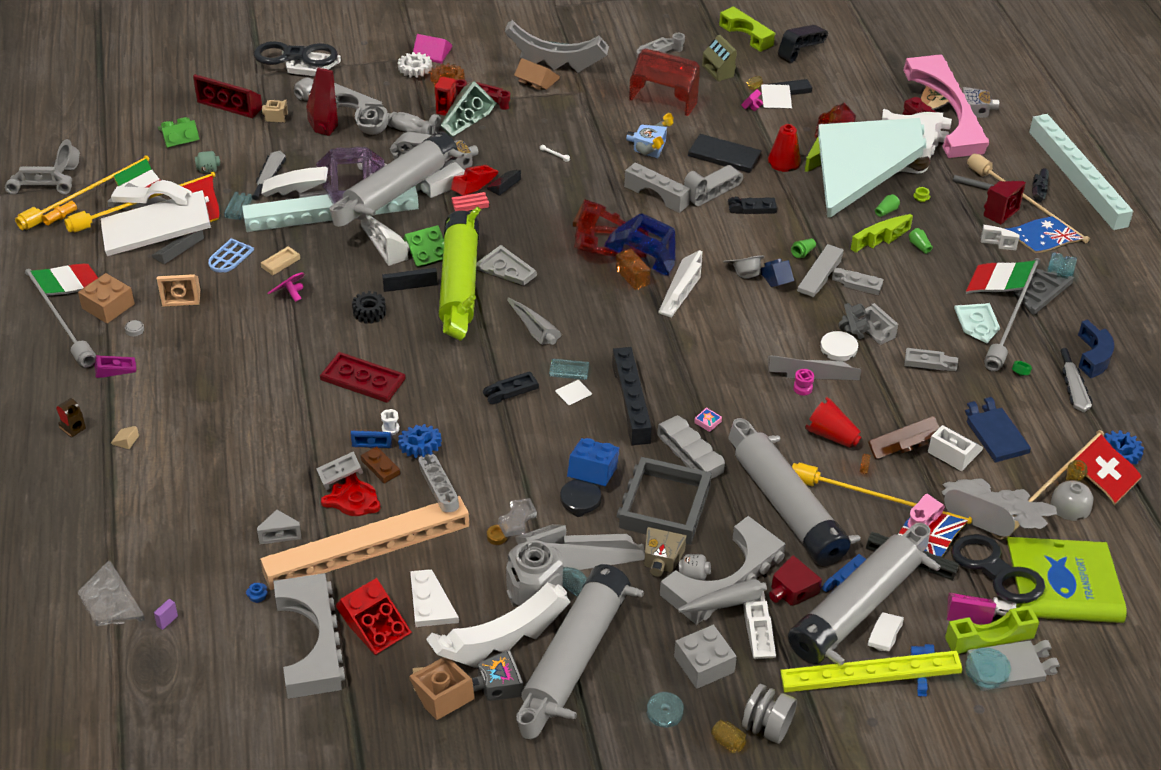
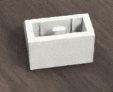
[928,425,983,471]

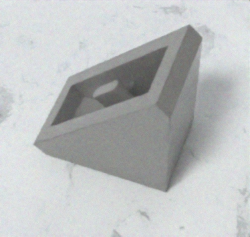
[257,510,301,544]

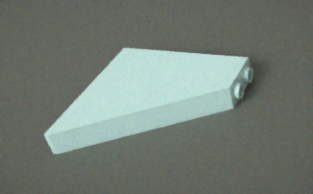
[818,118,926,217]

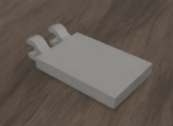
[966,640,1060,691]

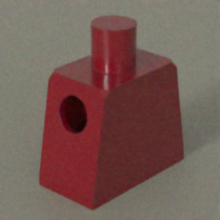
[769,555,822,606]

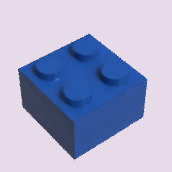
[567,438,620,486]

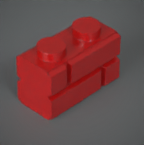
[435,77,456,116]

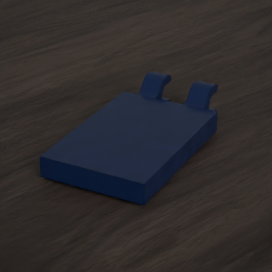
[965,397,1031,463]

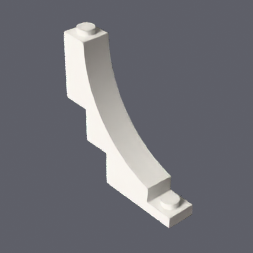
[426,582,570,668]

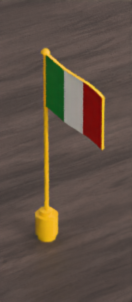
[15,156,161,230]

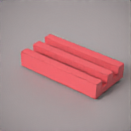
[452,192,489,212]

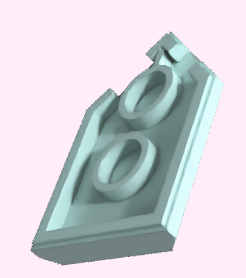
[954,303,1000,343]

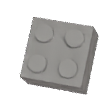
[674,625,737,689]

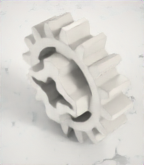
[398,52,432,78]

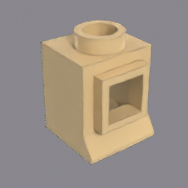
[262,100,288,122]

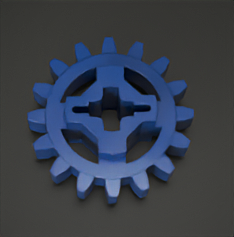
[398,424,442,458]
[1104,430,1144,465]

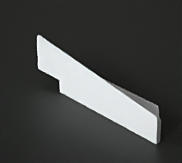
[659,250,703,318]

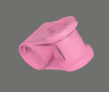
[908,494,945,528]

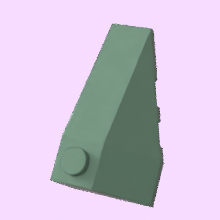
[440,81,497,137]

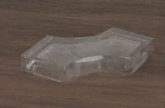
[498,498,537,537]

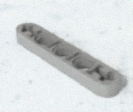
[419,454,459,512]

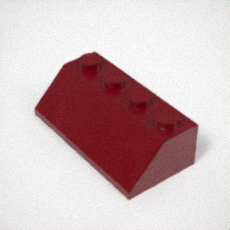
[193,74,262,119]

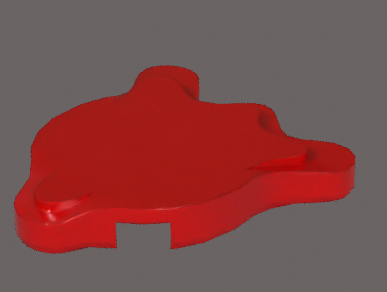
[321,473,381,516]

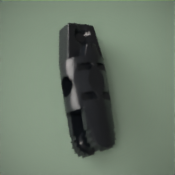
[1032,168,1049,203]

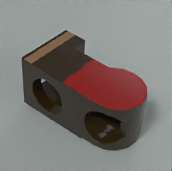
[56,398,86,438]

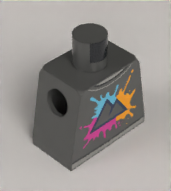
[471,650,523,701]

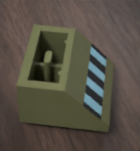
[702,35,737,81]

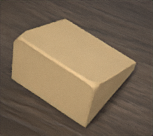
[111,426,139,449]

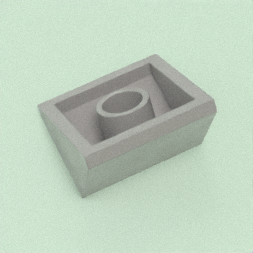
[515,524,566,544]

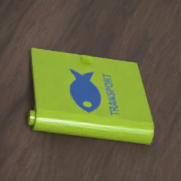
[1007,537,1126,623]

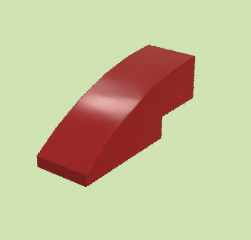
[451,165,498,196]

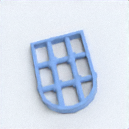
[208,238,254,272]

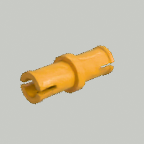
[42,201,77,225]

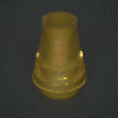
[1065,460,1088,482]

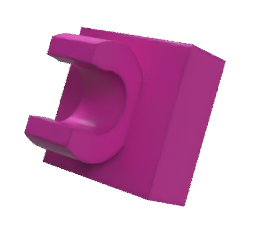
[741,89,763,111]

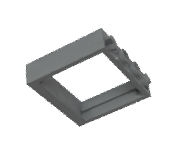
[617,457,712,545]

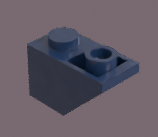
[760,259,794,287]

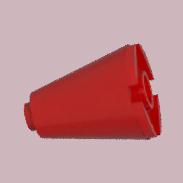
[768,124,801,172]
[805,397,862,448]

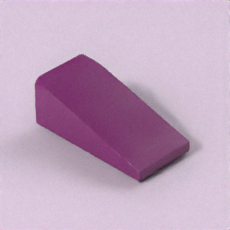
[95,355,136,378]

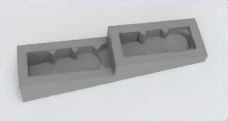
[797,244,844,297]

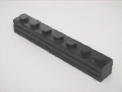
[866,532,959,581]

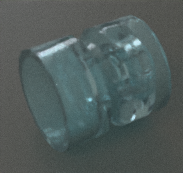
[1047,252,1077,279]

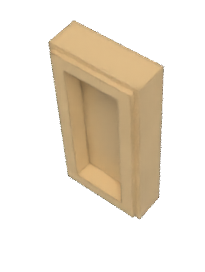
[261,246,300,275]

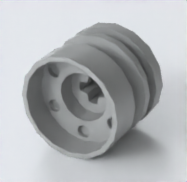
[742,684,797,744]

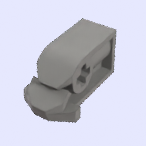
[390,132,432,160]

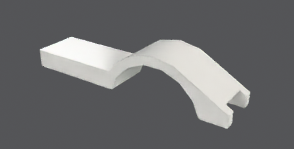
[111,180,192,205]

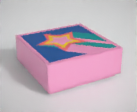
[694,408,722,432]

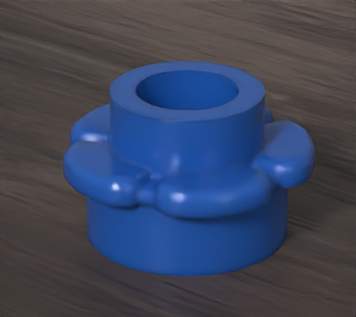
[246,583,268,603]

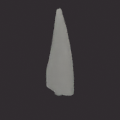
[507,297,561,345]
[678,579,767,613]

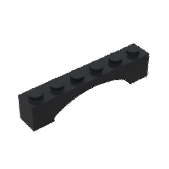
[612,347,652,446]

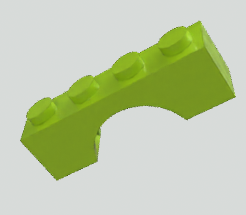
[719,6,775,52]
[945,605,1039,654]

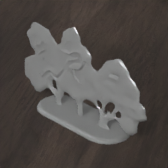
[942,479,1057,537]

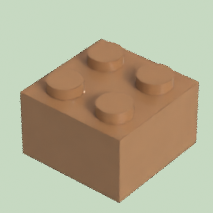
[78,273,134,323]

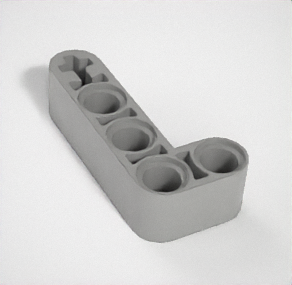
[684,165,743,206]

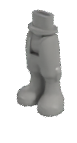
[388,112,441,135]

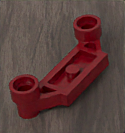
[455,79,511,110]

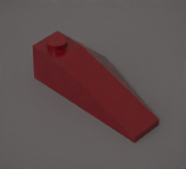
[306,67,338,136]

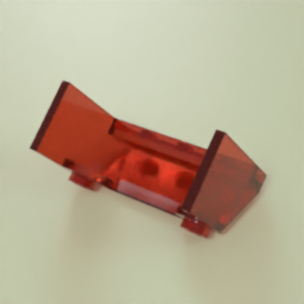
[629,48,700,116]

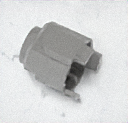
[506,540,563,606]

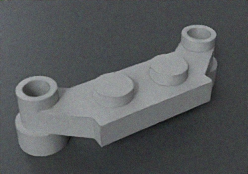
[636,33,685,67]
[5,167,72,194]

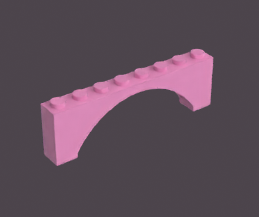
[903,55,989,158]

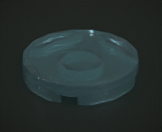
[965,648,1011,688]

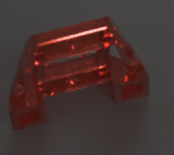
[574,199,649,258]

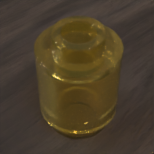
[711,720,747,753]

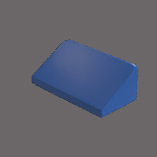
[351,431,393,448]

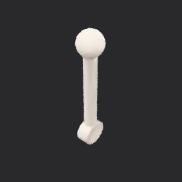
[540,145,570,162]

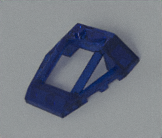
[604,213,676,276]

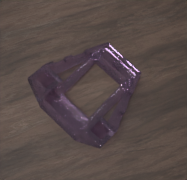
[316,147,385,204]

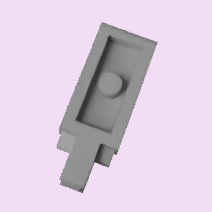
[832,268,884,295]
[904,348,958,371]

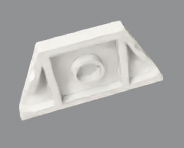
[282,50,341,77]

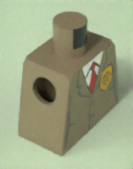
[644,527,687,577]

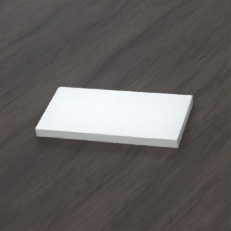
[101,190,211,256]

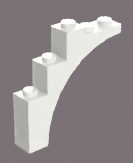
[357,151,465,198]

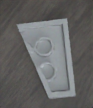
[476,245,537,285]

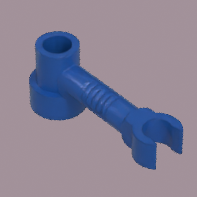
[911,644,934,696]

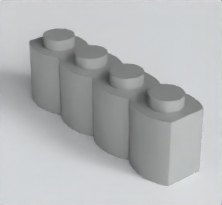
[657,415,725,479]

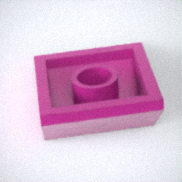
[413,34,452,63]
[947,593,996,625]

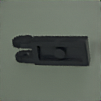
[728,197,777,214]
[482,371,539,405]

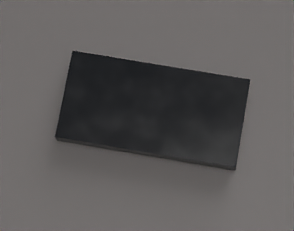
[688,134,762,173]

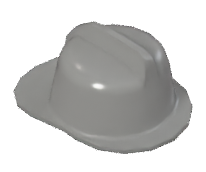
[54,139,80,173]
[723,256,764,279]

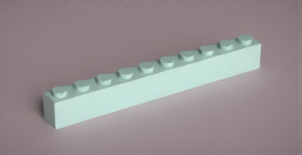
[1029,114,1133,230]
[242,186,419,232]

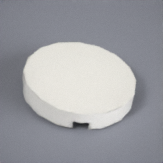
[820,331,858,361]

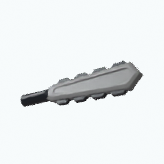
[252,151,286,200]
[1060,348,1093,412]

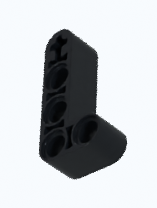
[778,25,828,63]

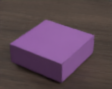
[154,599,178,630]

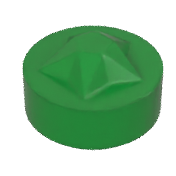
[1012,361,1032,376]

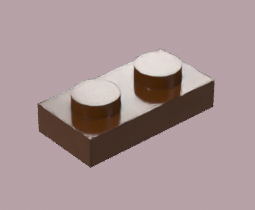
[361,447,400,483]

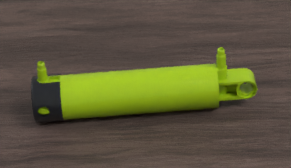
[439,207,481,341]

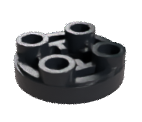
[560,479,601,517]

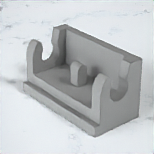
[859,303,898,345]
[316,451,363,490]

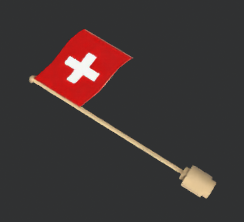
[992,430,1142,540]

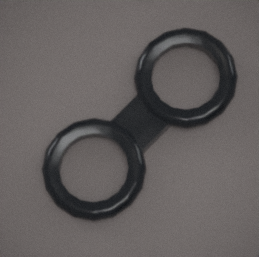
[254,41,338,67]
[951,534,1045,604]

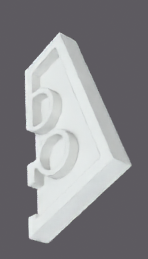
[410,569,459,627]

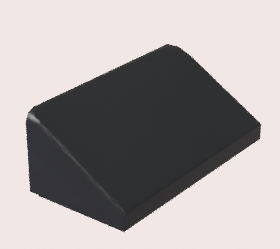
[487,170,521,196]

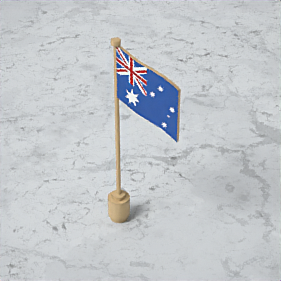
[967,153,1090,253]

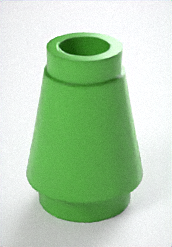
[875,194,900,217]
[909,228,933,254]
[791,238,816,258]

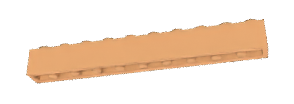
[261,496,469,590]

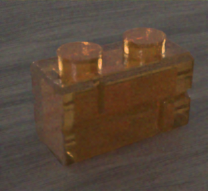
[616,249,651,290]

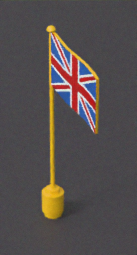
[792,462,972,557]

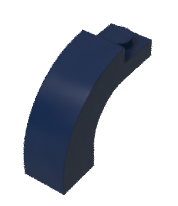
[1078,320,1114,379]

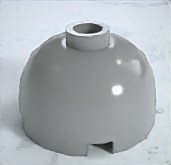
[355,102,388,135]
[1050,480,1093,521]

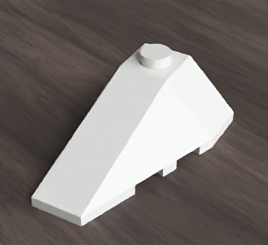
[361,216,410,266]

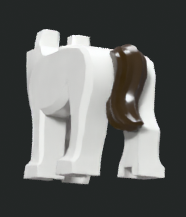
[882,109,951,173]

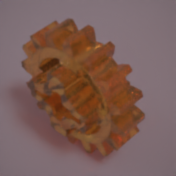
[430,63,465,85]

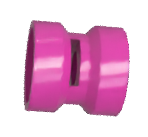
[793,369,814,396]

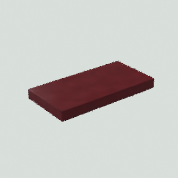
[320,352,406,403]

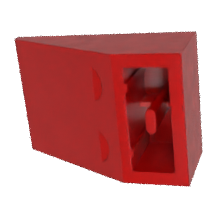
[336,578,412,655]

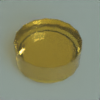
[747,76,763,89]

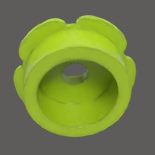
[913,187,930,202]

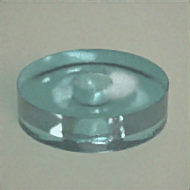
[647,692,684,727]

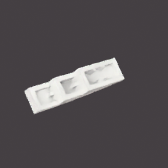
[261,167,328,197]
[743,591,776,659]

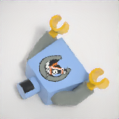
[626,113,674,158]

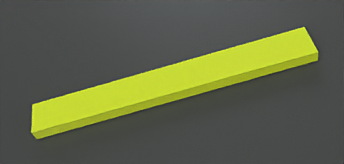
[781,651,962,692]

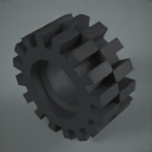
[352,291,386,324]

